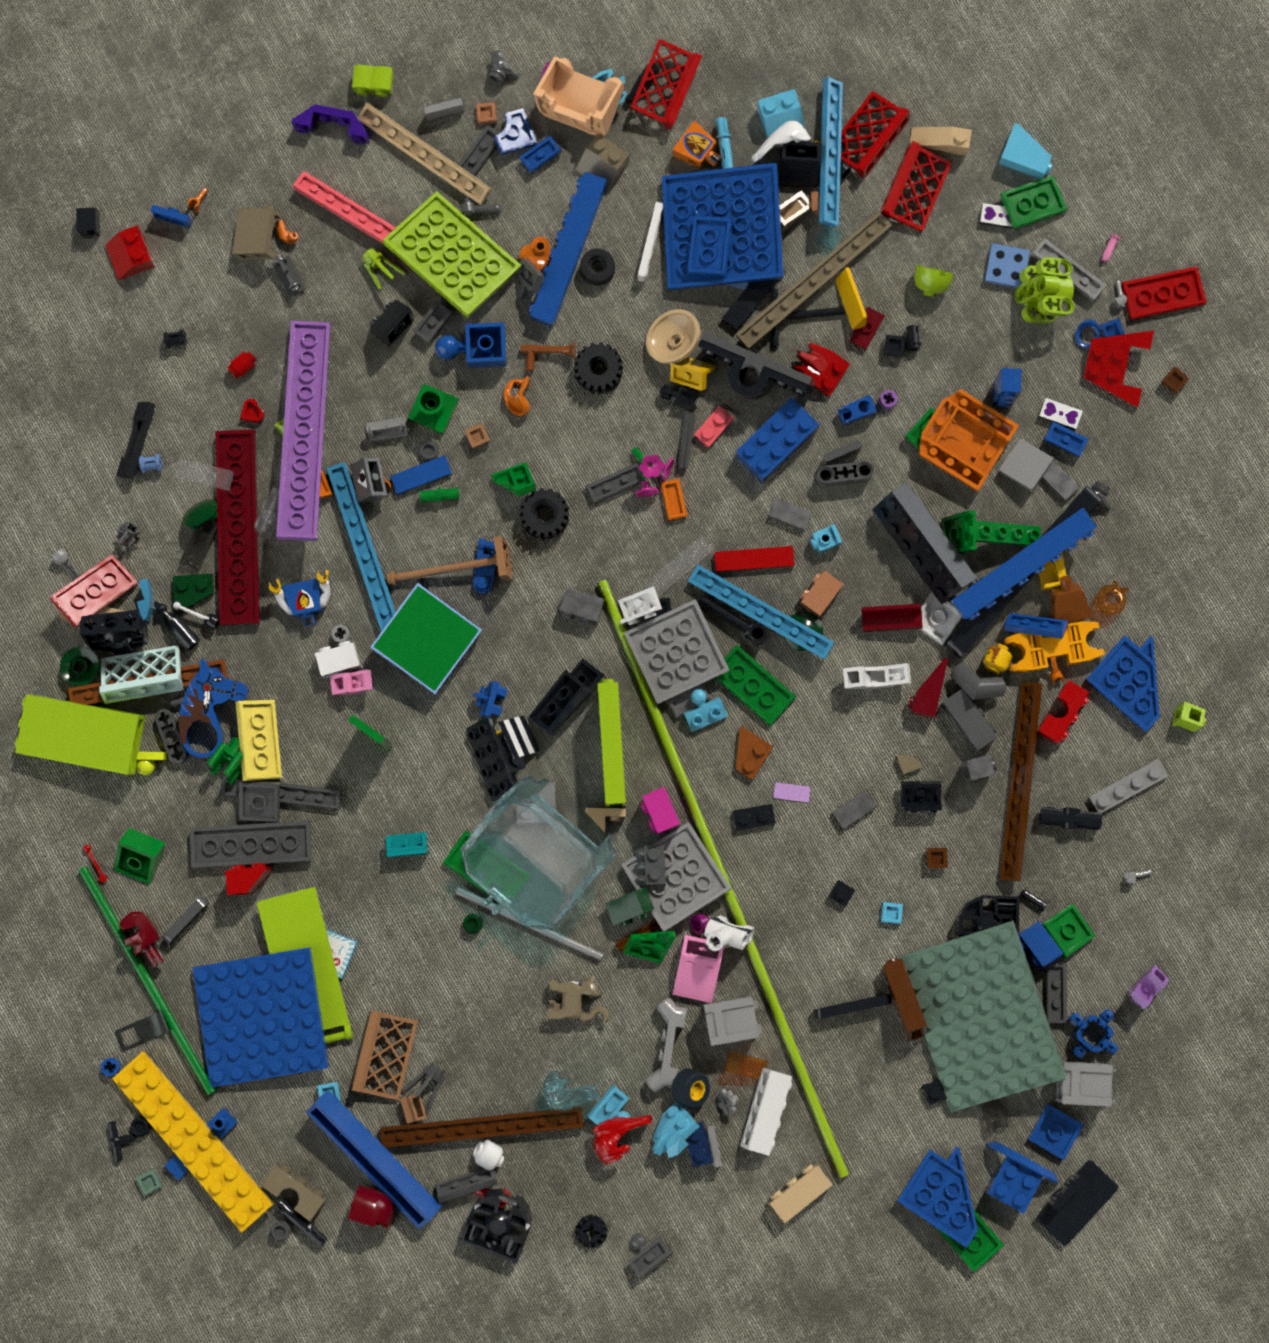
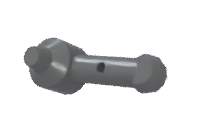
[461,197,501,217]

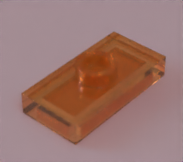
[724,1051,768,1079]

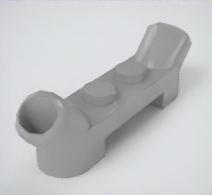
[646,998,687,1093]

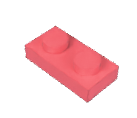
[694,406,734,448]

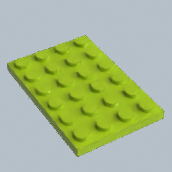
[383,191,521,318]

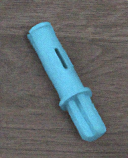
[716,117,734,169]

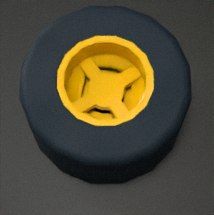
[671,1068,710,1108]

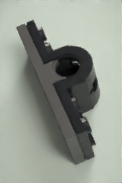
[698,332,816,400]

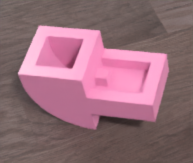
[330,670,372,695]

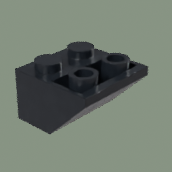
[779,141,822,188]

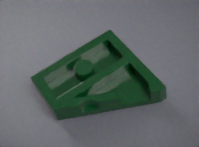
[173,574,214,614]

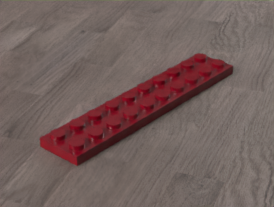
[215,429,260,626]

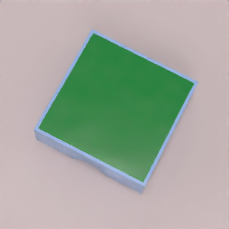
[370,583,482,694]

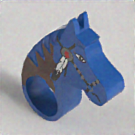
[179,659,249,758]

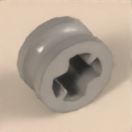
[331,625,350,643]

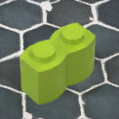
[352,65,394,98]

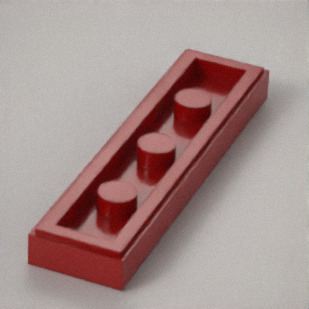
[714,546,795,572]

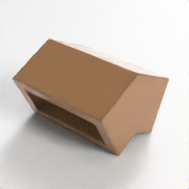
[400,1094,427,1124]

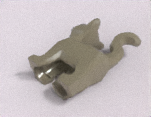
[547,977,610,1023]

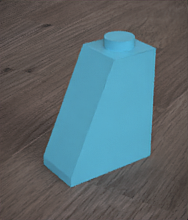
[999,123,1053,179]

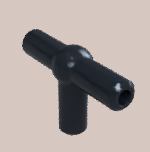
[108,1121,136,1162]

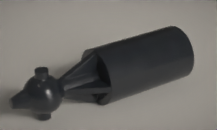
[154,601,200,651]

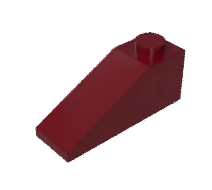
[908,658,948,719]

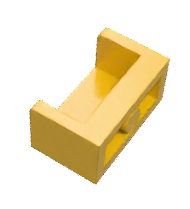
[1039,552,1067,591]

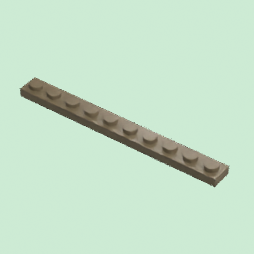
[735,211,892,350]

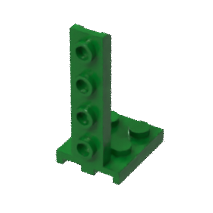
[942,510,1041,555]

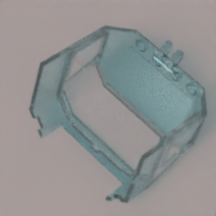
[461,775,617,930]

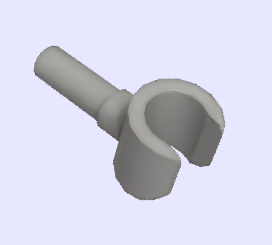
[1114,281,1127,309]
[1124,870,1152,884]

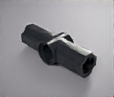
[1039,807,1102,830]

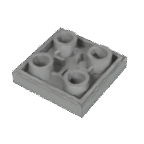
[999,438,1054,492]

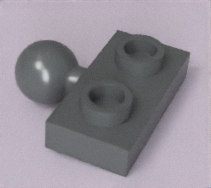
[628,1233,673,1280]

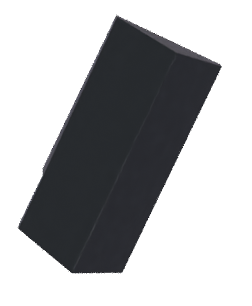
[529,658,606,735]

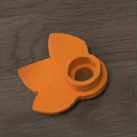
[519,236,551,271]

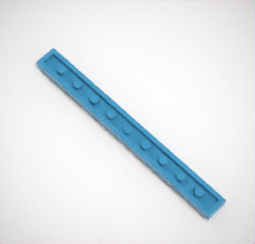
[327,462,396,632]

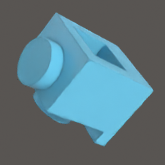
[810,524,842,554]

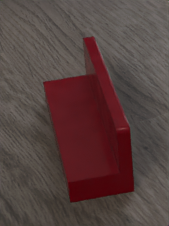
[861,604,923,632]

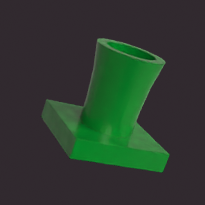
[407,383,459,435]

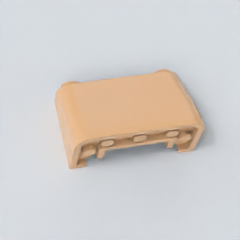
[533,56,624,138]

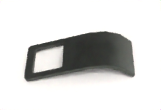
[115,1010,169,1051]

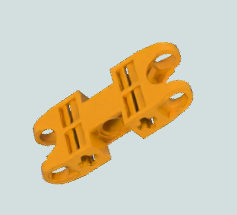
[1003,621,1105,672]

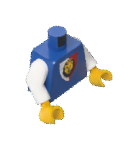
[269,569,331,627]

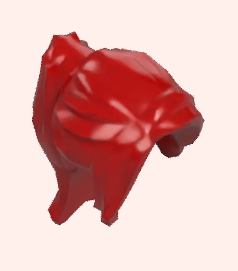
[592,1115,653,1165]

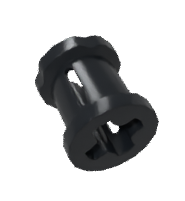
[163,329,187,349]

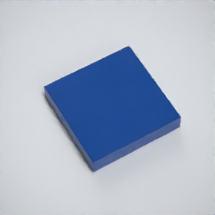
[1027,1104,1084,1160]

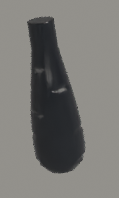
[625,64,659,104]

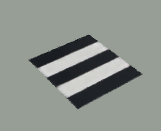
[498,715,540,759]

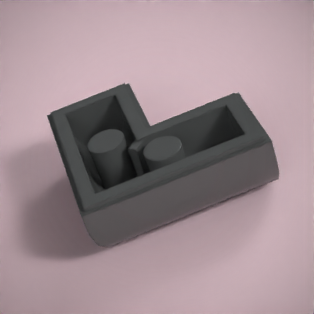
[950,663,1006,700]

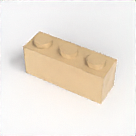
[769,1164,832,1223]

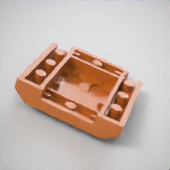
[919,389,1019,492]

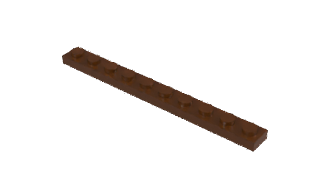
[1000,682,1042,882]
[380,1107,584,1148]

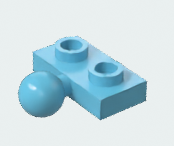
[683,689,728,732]
[587,1085,631,1125]

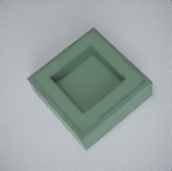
[136,1168,163,1196]

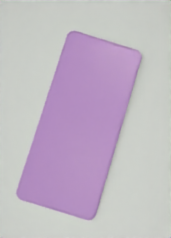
[773,782,810,802]

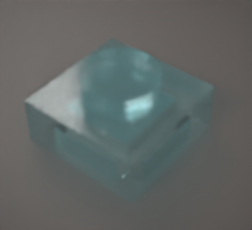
[816,225,842,251]

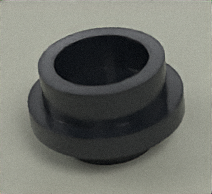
[131,1116,151,1136]

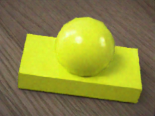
[136,752,168,776]

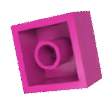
[640,787,680,835]

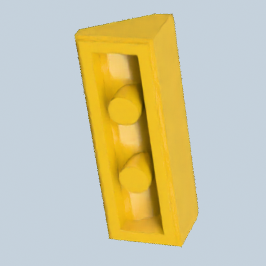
[835,267,867,329]

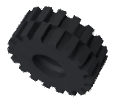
[574,342,623,394]
[519,488,569,540]

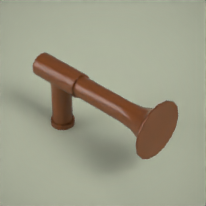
[521,340,576,371]

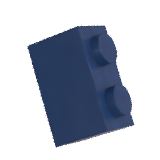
[686,1121,713,1167]

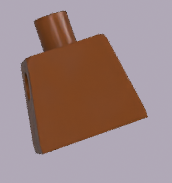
[1050,576,1092,622]

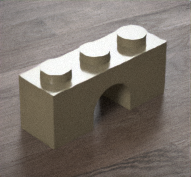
[261,1163,327,1221]

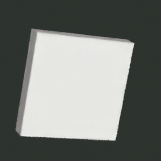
[919,592,962,645]

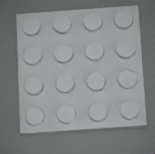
[624,599,729,704]
[621,822,732,932]

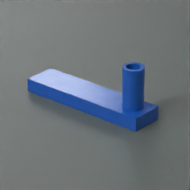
[164,1107,238,1180]

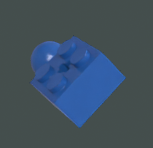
[435,322,507,368]

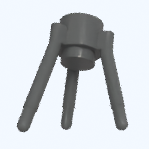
[402,1063,445,1115]

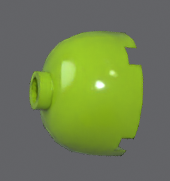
[914,265,954,297]

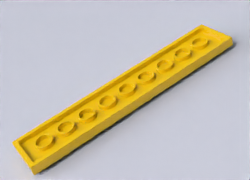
[112,1051,274,1232]

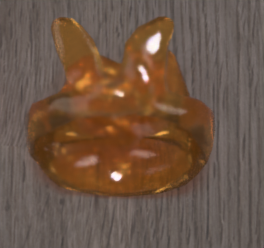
[1095,580,1129,615]

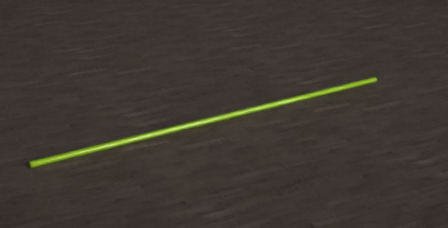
[597,580,849,1178]

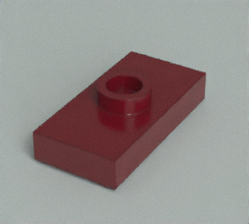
[849,307,885,350]

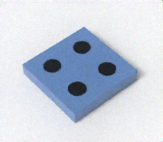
[984,243,1030,288]

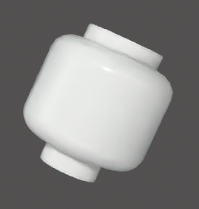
[473,1140,504,1171]

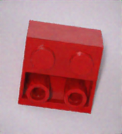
[225,863,272,896]

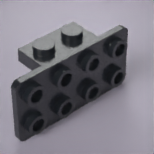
[466,717,526,802]
[1036,1160,1118,1246]

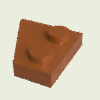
[735,726,773,780]

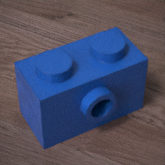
[1019,921,1063,971]

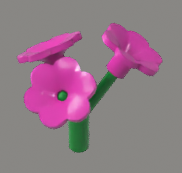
[631,447,674,497]

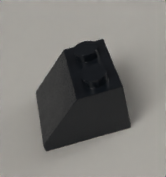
[369,299,415,348]

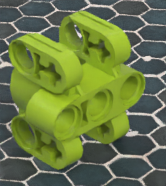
[1015,257,1075,325]

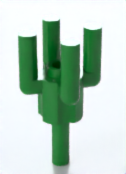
[206,737,243,785]

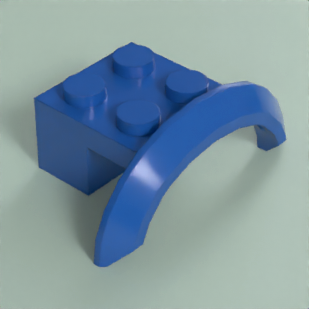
[984,1141,1059,1213]

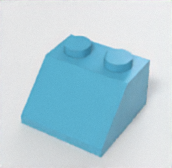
[757,89,805,138]

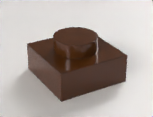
[1161,366,1190,394]
[926,848,948,868]

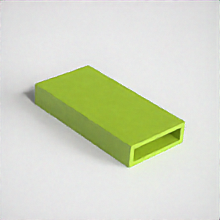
[598,679,626,808]
[15,694,145,775]

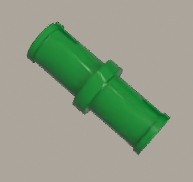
[420,487,460,503]

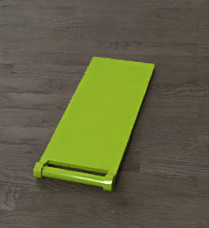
[257,887,354,1044]

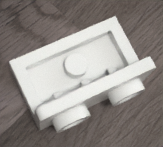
[618,587,662,625]

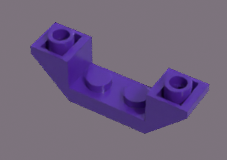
[291,104,370,144]

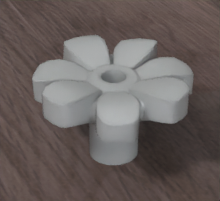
[717,1089,739,1115]

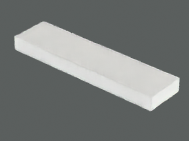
[638,202,663,282]

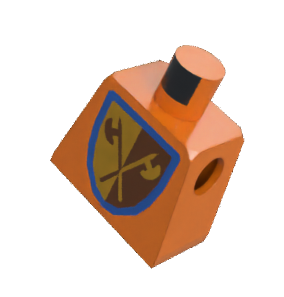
[673,121,721,169]

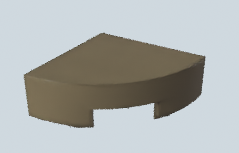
[896,755,922,775]

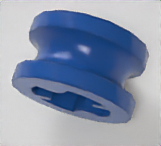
[101,1058,121,1076]

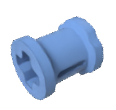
[139,454,163,473]

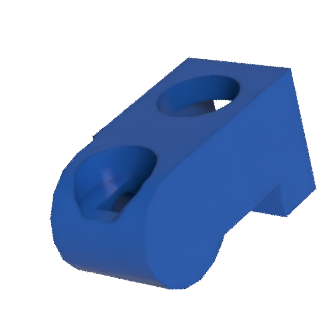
[837,395,877,426]

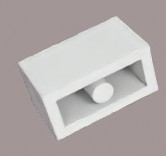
[315,641,362,678]

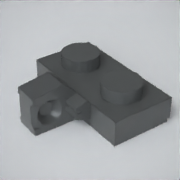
[516,258,544,300]

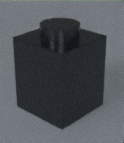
[76,207,100,239]

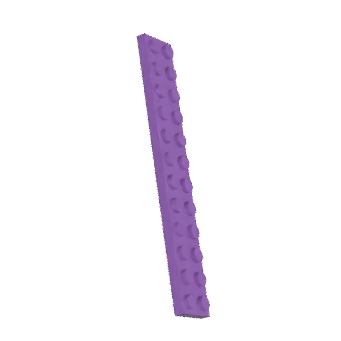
[276,321,330,541]

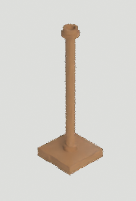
[387,536,514,586]

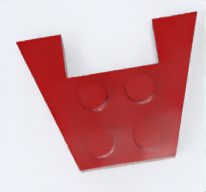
[1083,330,1154,408]

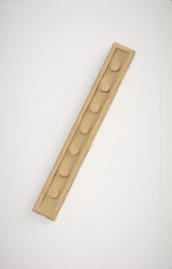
[358,103,492,205]

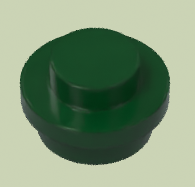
[463,914,483,934]

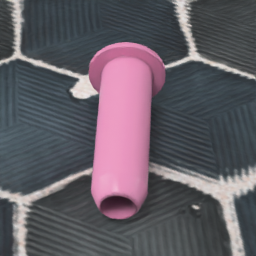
[1101,234,1121,262]

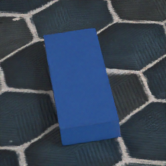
[390,455,452,495]
[1004,613,1068,639]

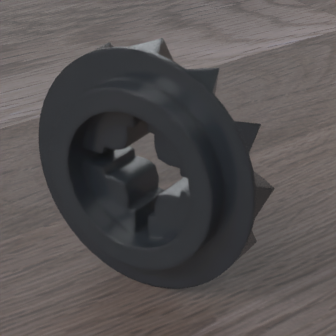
[575,1215,608,1248]

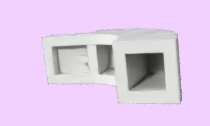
[843,663,911,689]

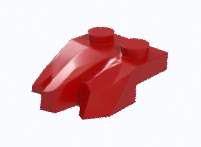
[794,342,850,396]

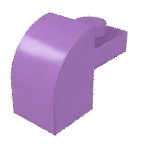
[1128,965,1169,1009]

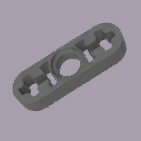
[155,709,188,765]
[161,896,209,945]

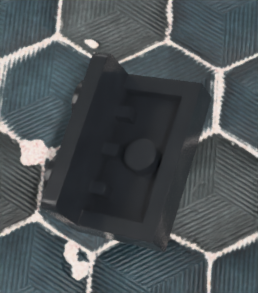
[900,781,942,813]

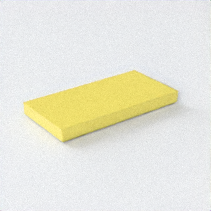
[236,700,282,781]

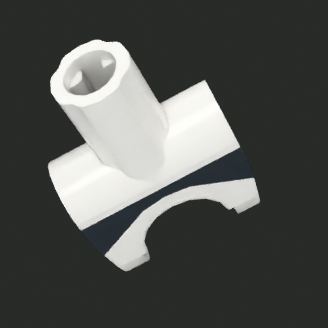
[704,916,754,951]

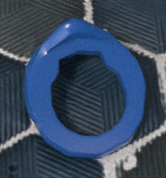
[1075,319,1102,348]

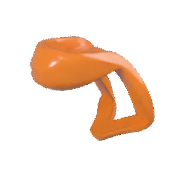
[503,376,530,416]

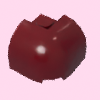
[348,1185,396,1228]

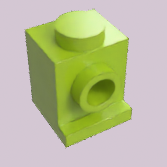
[1172,701,1206,732]

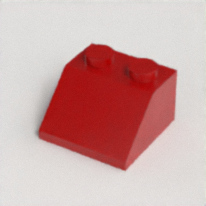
[105,225,155,281]

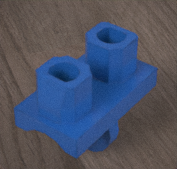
[473,681,508,717]

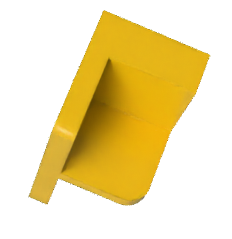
[670,357,715,391]

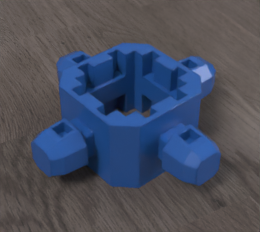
[1068,1009,1118,1058]

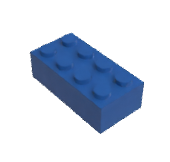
[735,397,820,483]

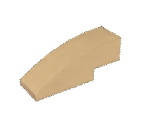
[780,191,812,233]

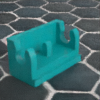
[386,832,429,858]

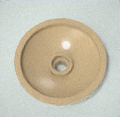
[646,309,700,364]

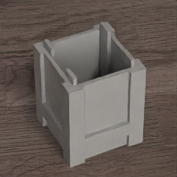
[703,996,763,1046]
[1055,1061,1116,1107]

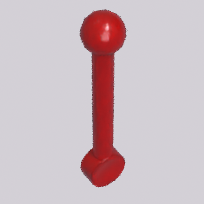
[83,845,108,882]

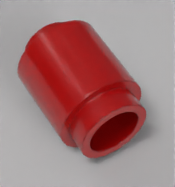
[227,351,257,379]

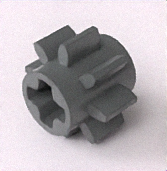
[116,522,141,547]

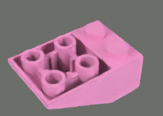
[672,935,724,1003]

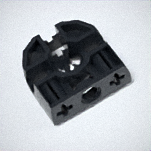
[80,610,149,655]
[957,895,1020,938]
[460,1188,532,1263]

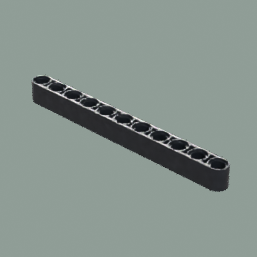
[944,485,1102,659]

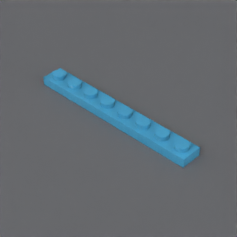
[819,77,843,228]
[688,565,835,660]

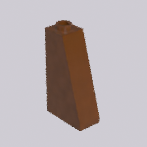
[883,958,927,1042]

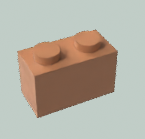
[800,570,844,618]

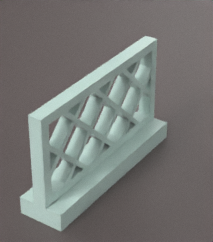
[99,645,183,704]

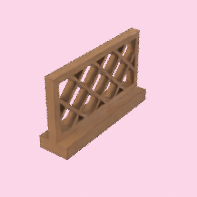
[351,1009,418,1100]

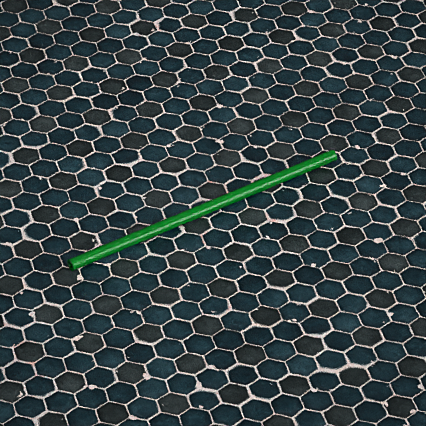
[78,866,216,1096]

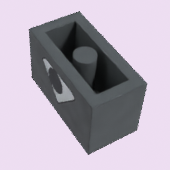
[350,458,387,503]

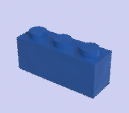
[993,368,1022,409]

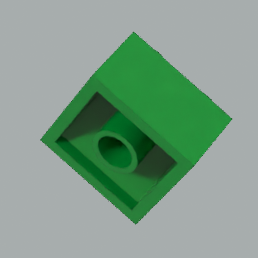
[114,828,166,885]

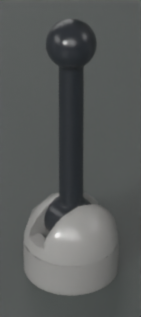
[51,548,80,578]

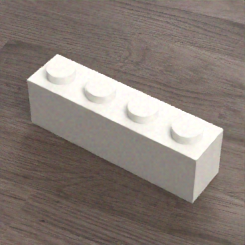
[740,1068,792,1156]

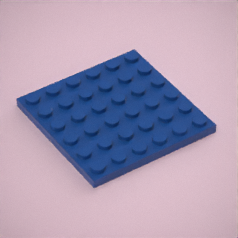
[662,163,784,291]
[193,947,329,1087]

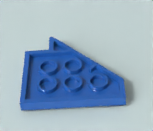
[1085,635,1160,732]
[897,1146,978,1248]

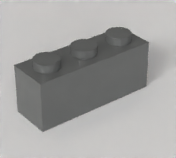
[941,689,997,752]

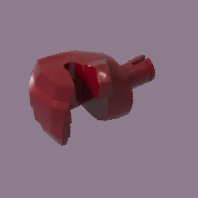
[119,911,164,968]

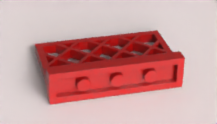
[630,38,702,130]
[841,91,910,179]
[880,141,952,233]

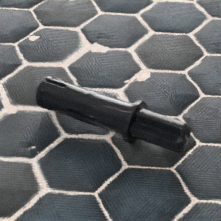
[275,1198,327,1247]

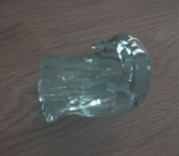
[543,1070,599,1111]

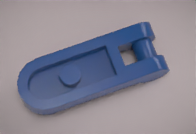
[473,538,496,594]

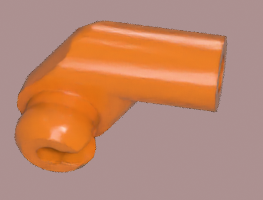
[275,220,298,244]

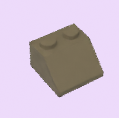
[576,133,629,192]

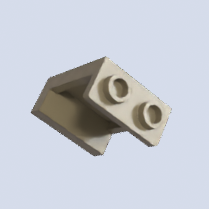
[232,206,281,260]

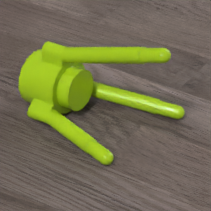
[362,248,406,290]

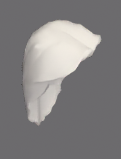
[751,121,812,163]

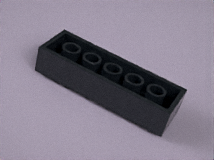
[872,483,977,605]

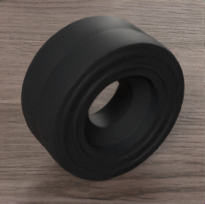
[580,248,615,286]

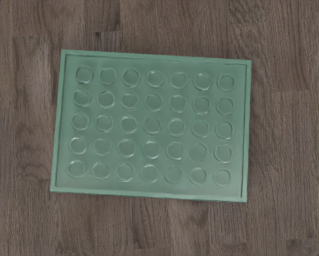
[898,921,1067,1112]

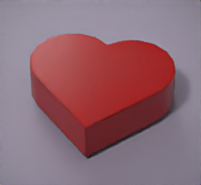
[240,399,265,423]

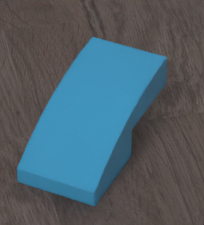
[137,579,153,623]

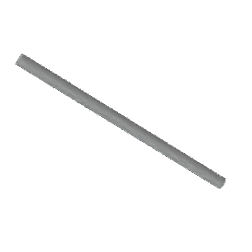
[455,887,603,961]

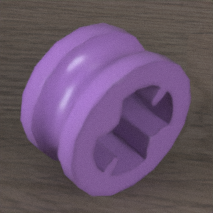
[879,390,898,409]

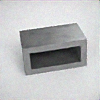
[559,588,604,626]
[961,755,997,783]

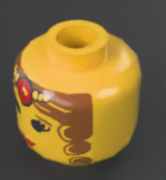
[983,644,1012,675]

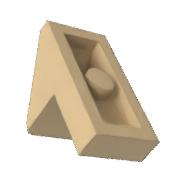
[585,808,626,833]

